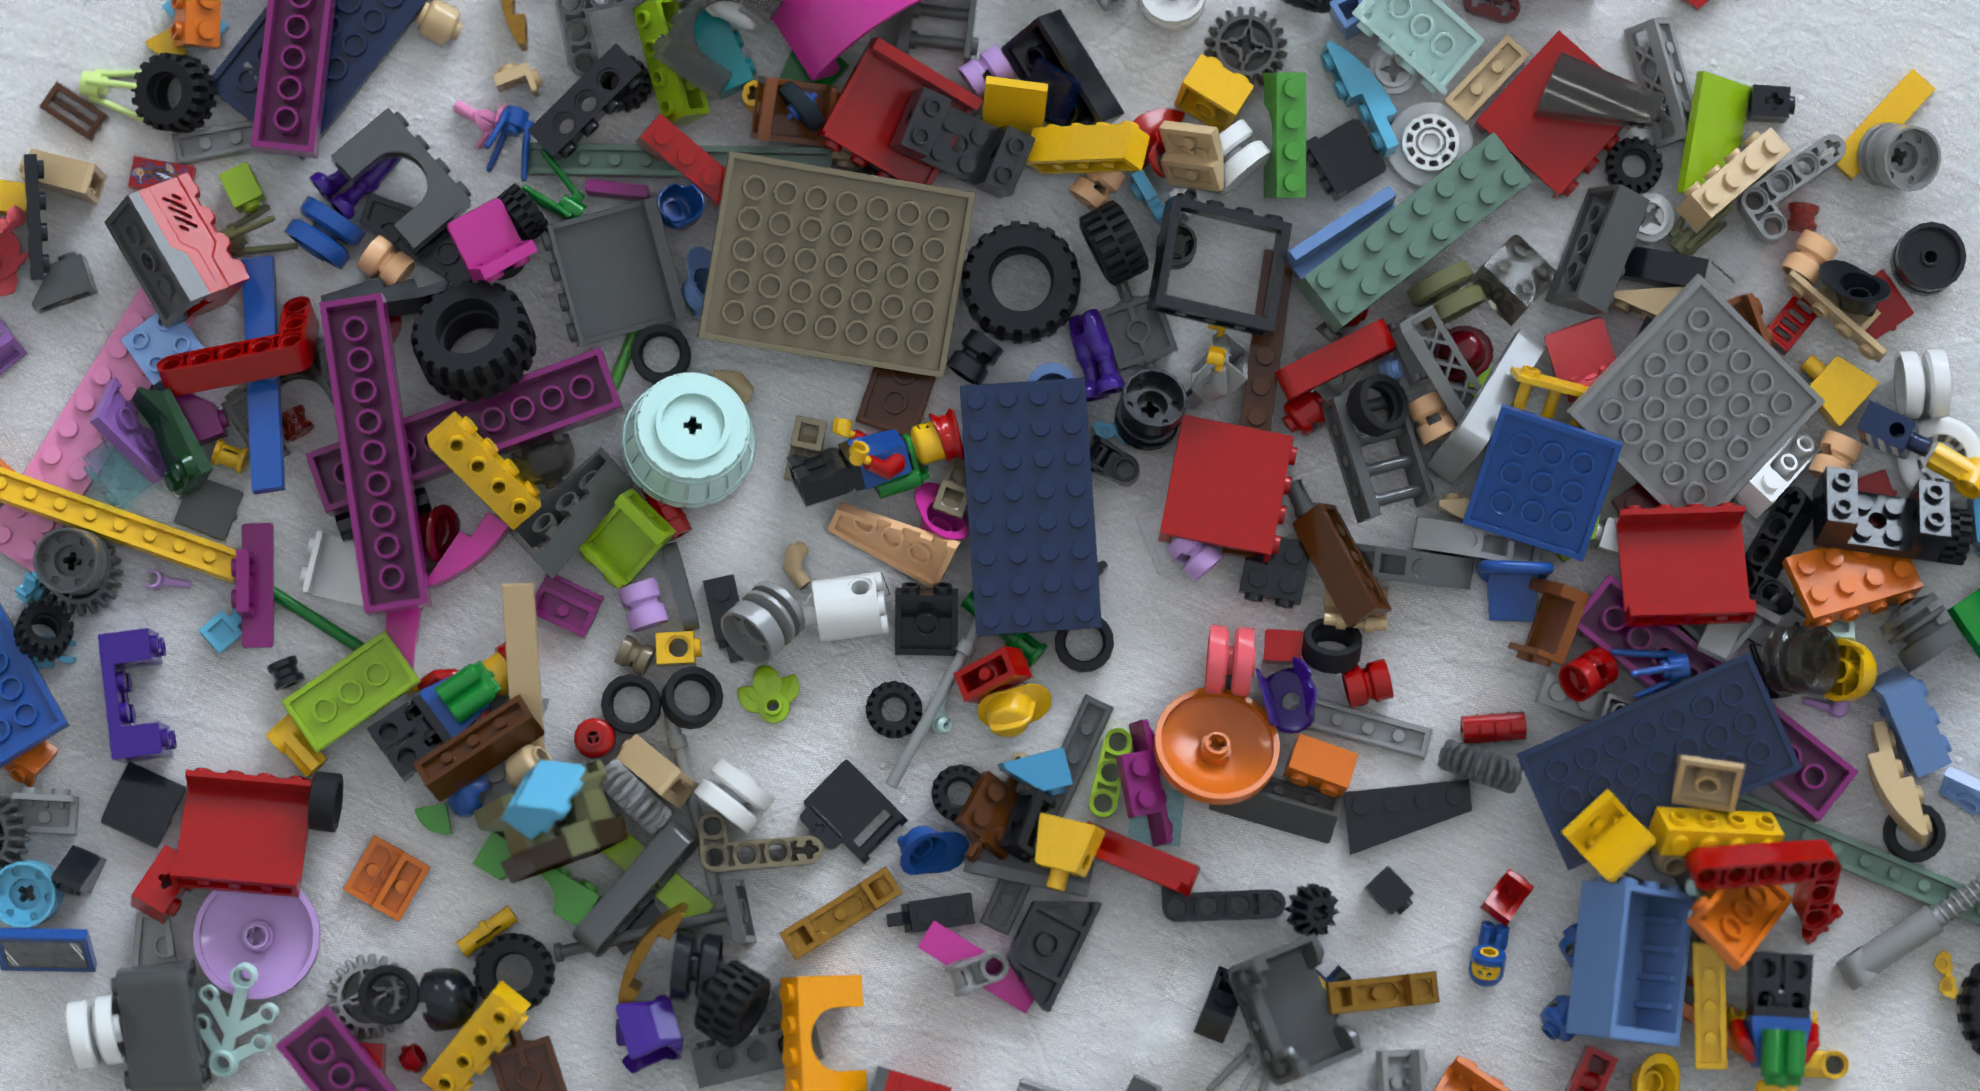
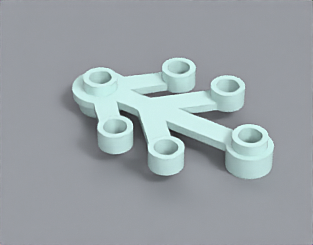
[197,962,280,1078]

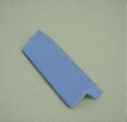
[1286,186,1397,281]

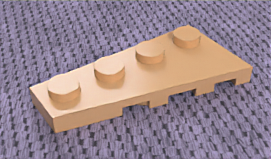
[827,502,961,588]

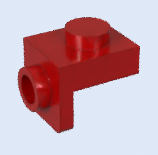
[1480,869,1534,926]

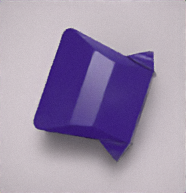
[1256,657,1317,734]
[615,994,683,1074]

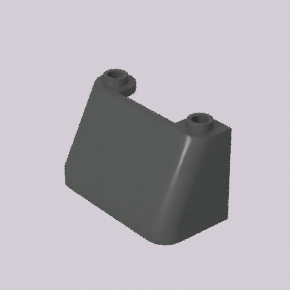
[1228,933,1363,1085]
[111,959,212,1091]

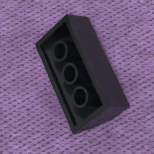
[1001,9,1125,126]

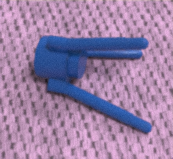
[484,105,534,182]
[1610,649,1690,699]

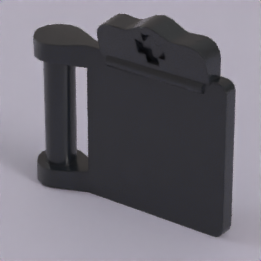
[800,760,908,865]

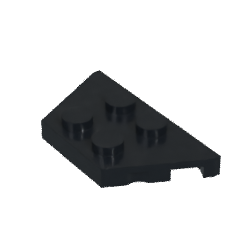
[1005,901,1102,1013]

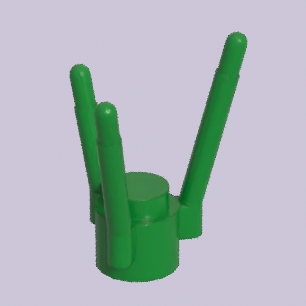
[522,149,587,220]

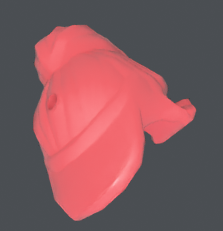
[0,205,29,297]

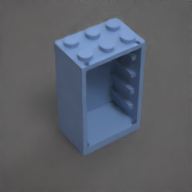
[1566,876,1695,1047]

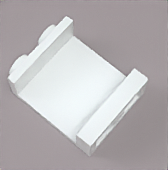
[299,530,363,607]

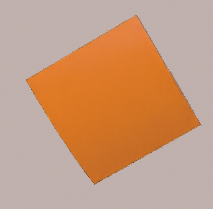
[342,834,431,921]

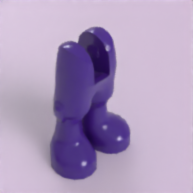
[309,158,402,220]
[1069,309,1125,403]

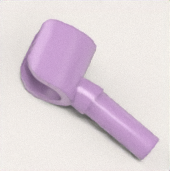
[145,569,191,590]
[1803,697,1850,718]

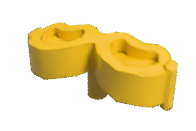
[1933,950,1959,999]

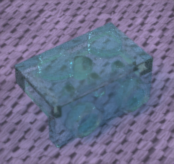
[82,439,152,510]

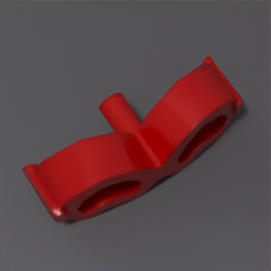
[1801,904,1844,945]

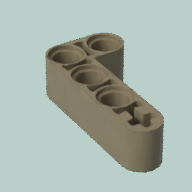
[697,812,824,873]

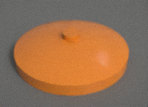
[1153,688,1280,805]

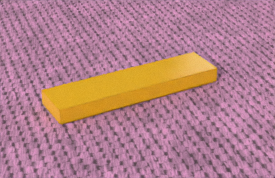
[1833,69,1936,181]
[1692,942,1727,1070]

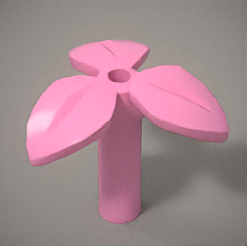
[453,101,506,150]

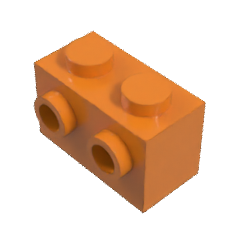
[1283,733,1359,797]

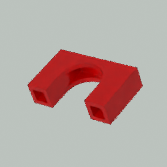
[635,113,725,212]

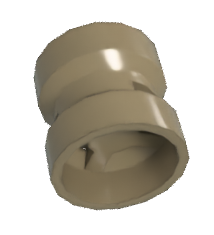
[614,635,656,676]

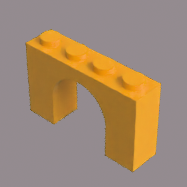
[779,975,867,1091]

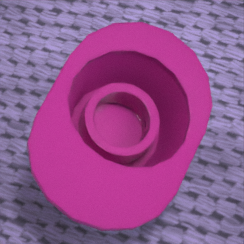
[914,482,969,541]

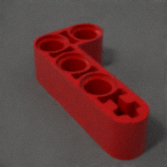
[1274,318,1397,401]

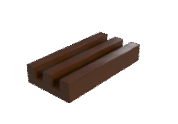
[39,81,109,142]

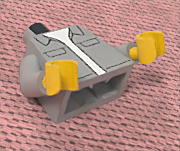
[1186,324,1248,408]

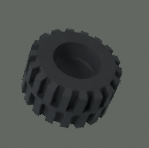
[131,53,218,133]
[1079,200,1149,287]
[473,933,555,1011]
[694,960,771,1048]

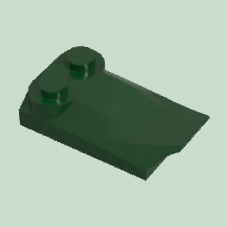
[131,387,213,496]

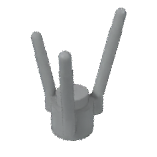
[1206,1043,1269,1091]

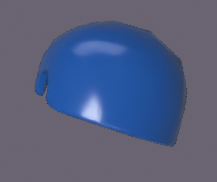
[656,182,705,230]
[447,773,489,818]

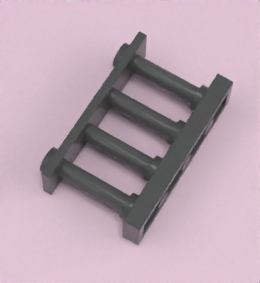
[896,0,979,64]
[1321,381,1435,524]

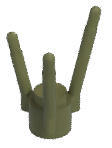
[1668,203,1734,256]
[218,205,299,257]

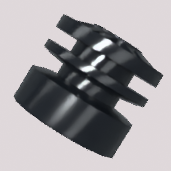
[1114,368,1187,451]

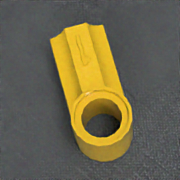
[1925,442,1980,499]
[265,713,328,778]
[1803,1050,1849,1079]

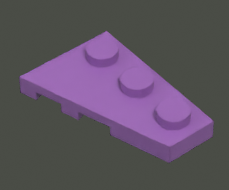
[90,377,167,484]

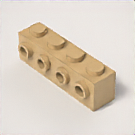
[1676,127,1791,232]

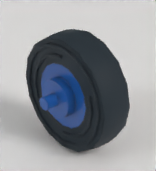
[778,81,826,132]

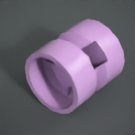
[958,45,1016,100]
[1165,538,1225,582]
[618,578,669,633]

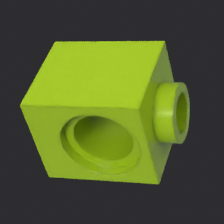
[218,162,267,214]

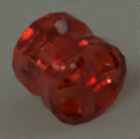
[1787,202,1820,233]
[282,405,315,442]

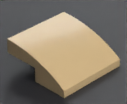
[1159,120,1224,192]

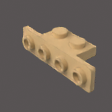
[1784,269,1888,362]

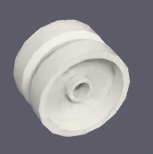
[1138,0,1206,31]
[1217,119,1271,197]
[1894,349,1951,419]
[694,757,775,834]
[66,994,127,1071]

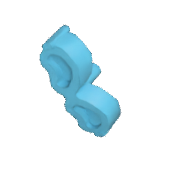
[1093,420,1128,445]

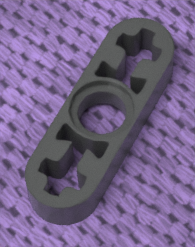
[662,541,701,631]

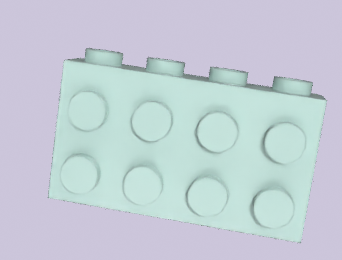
[1352,0,1485,96]

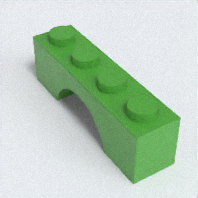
[1264,72,1306,198]
[472,831,602,926]

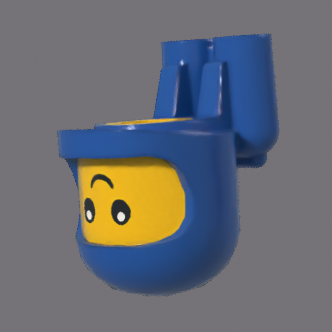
[1468,921,1510,987]

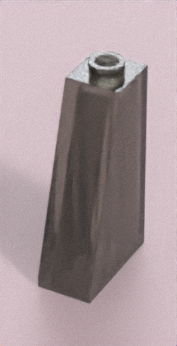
[1534,52,1667,130]

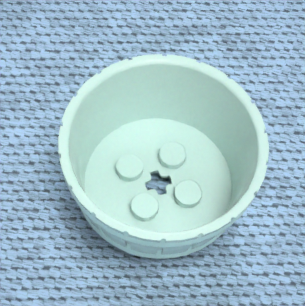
[620,372,755,508]

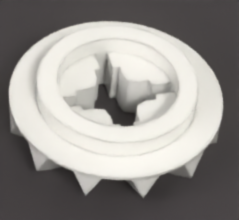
[1368,48,1418,95]
[1636,193,1675,243]

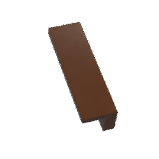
[1292,503,1392,628]
[413,694,545,802]

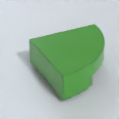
[415,803,452,835]

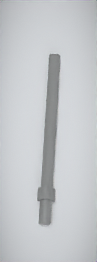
[885,620,979,789]
[664,713,722,896]

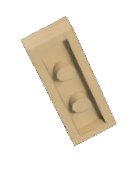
[1443,34,1530,124]

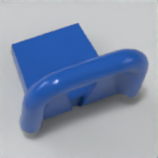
[1476,560,1554,622]

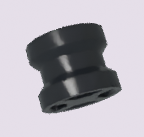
[267,655,305,691]

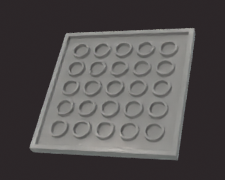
[1566,274,1825,508]

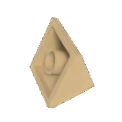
[1671,755,1745,813]

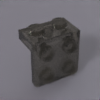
[1467,235,1556,326]

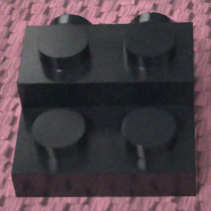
[1238,537,1309,609]
[895,582,958,656]

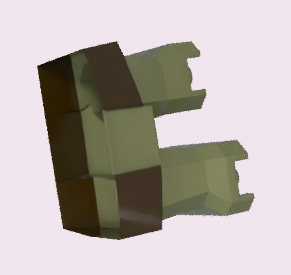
[473,760,629,884]

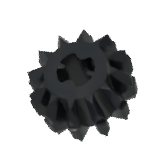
[1285,883,1340,937]

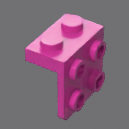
[447,198,538,283]

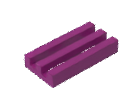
[585,179,650,201]

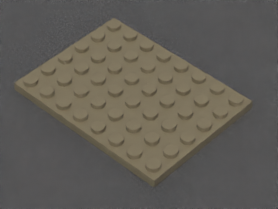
[697,151,976,378]

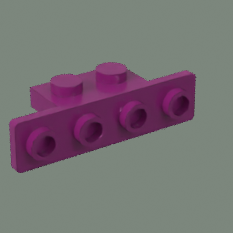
[231,523,274,648]
[1116,719,1173,847]

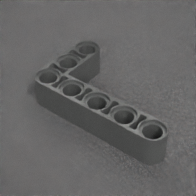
[555,0,646,76]

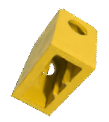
[1800,354,1879,430]
[1035,813,1105,892]

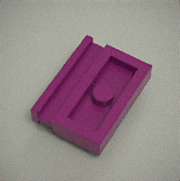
[535,573,605,639]

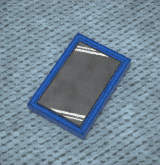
[0,928,97,972]

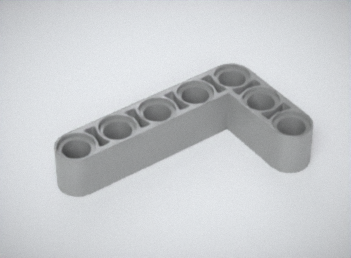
[1425,329,1545,485]

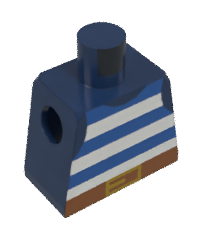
[1857,400,1933,460]

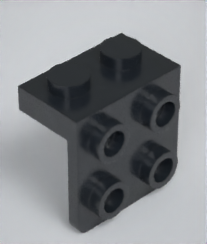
[1306,119,1386,201]

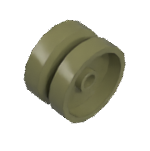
[1406,260,1487,331]

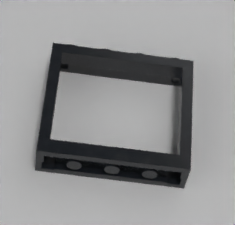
[1146,193,1292,337]

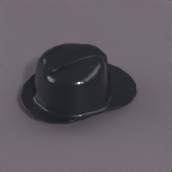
[1818,260,1891,317]

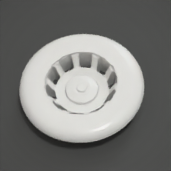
[1388,102,1473,186]
[1897,417,1980,502]

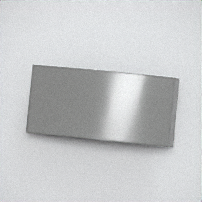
[1696,623,1744,663]

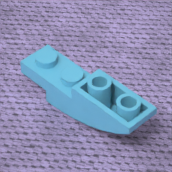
[1320,41,1399,158]

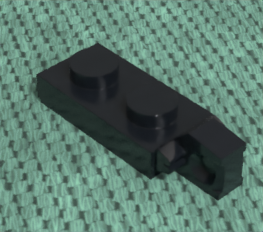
[703,574,743,663]
[886,892,975,933]

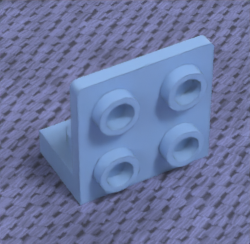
[121,312,205,391]

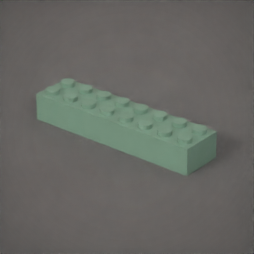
[1296,132,1532,334]

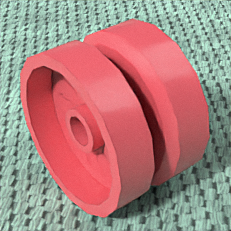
[1205,624,1256,697]

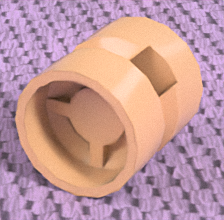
[1068,172,1126,211]
[1780,229,1838,287]
[357,235,416,287]
[1408,390,1458,446]
[1808,430,1863,479]

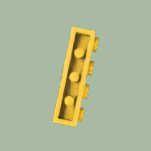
[1026,121,1150,174]
[427,411,541,530]
[1648,806,1785,856]
[420,980,531,1091]

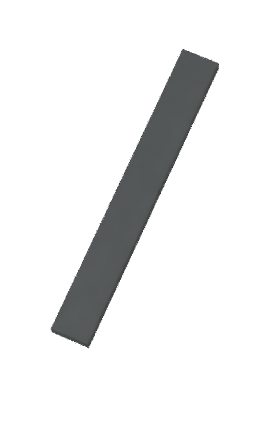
[980,694,1114,935]

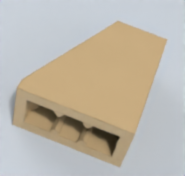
[19,148,107,204]
[616,734,699,809]

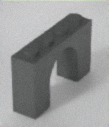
[331,108,471,254]

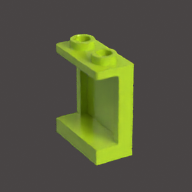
[578,488,677,589]

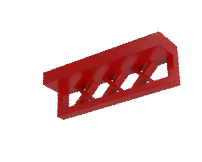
[1087,821,1201,897]

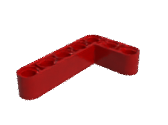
[156,296,319,396]
[1684,839,1841,931]

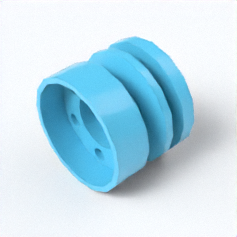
[0,860,64,928]

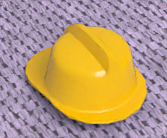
[978,683,1052,737]
[1630,1053,1680,1091]

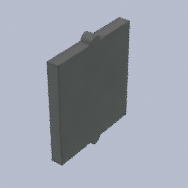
[174,479,244,541]

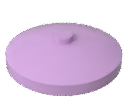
[193,889,321,999]

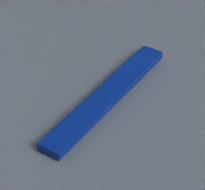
[242,255,285,495]

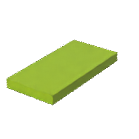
[1677,71,1751,195]
[281,630,421,754]

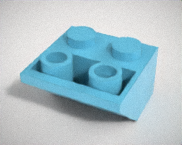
[501,760,586,840]

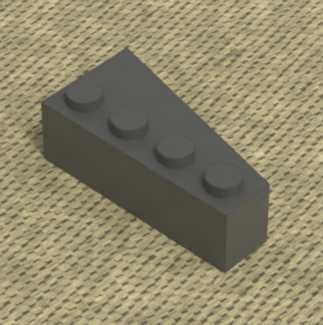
[508,447,634,579]

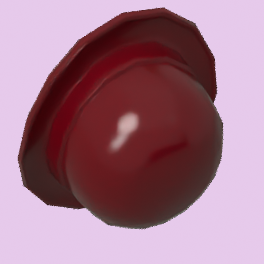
[1433,326,1494,382]
[419,504,460,562]

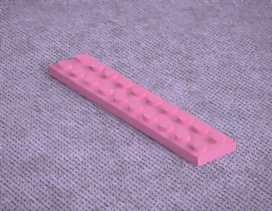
[0,286,198,572]

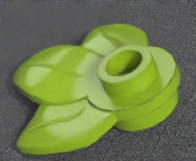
[737,665,800,724]

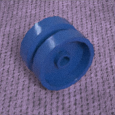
[284,196,366,270]

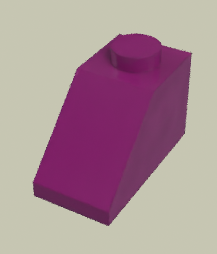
[174,393,230,446]

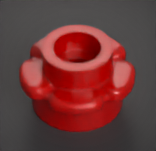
[399,1043,427,1073]

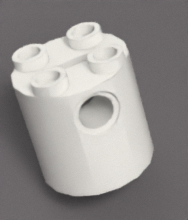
[802,571,889,643]

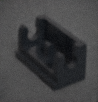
[999,788,1057,863]

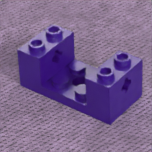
[98,628,177,763]

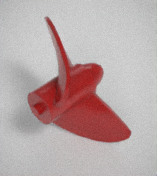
[1132,108,1185,179]

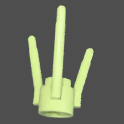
[79,69,144,123]

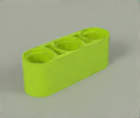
[1089,728,1132,819]

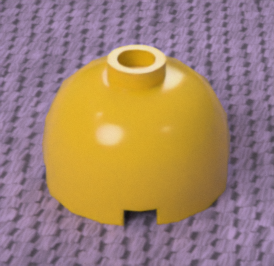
[1813,639,1878,702]

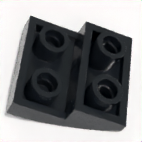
[101,761,186,849]

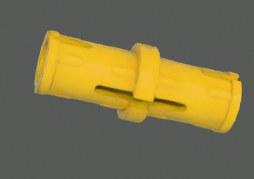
[456,905,519,958]

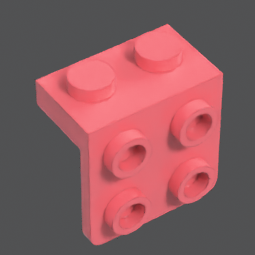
[1544,316,1616,403]

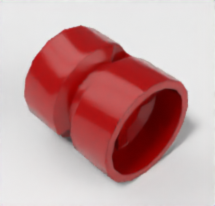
[1559,647,1619,702]
[1341,659,1394,708]

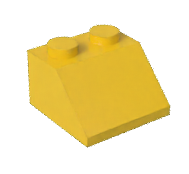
[1174,53,1254,134]

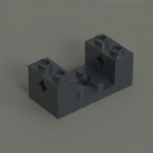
[889,87,1036,198]
[1812,466,1951,562]

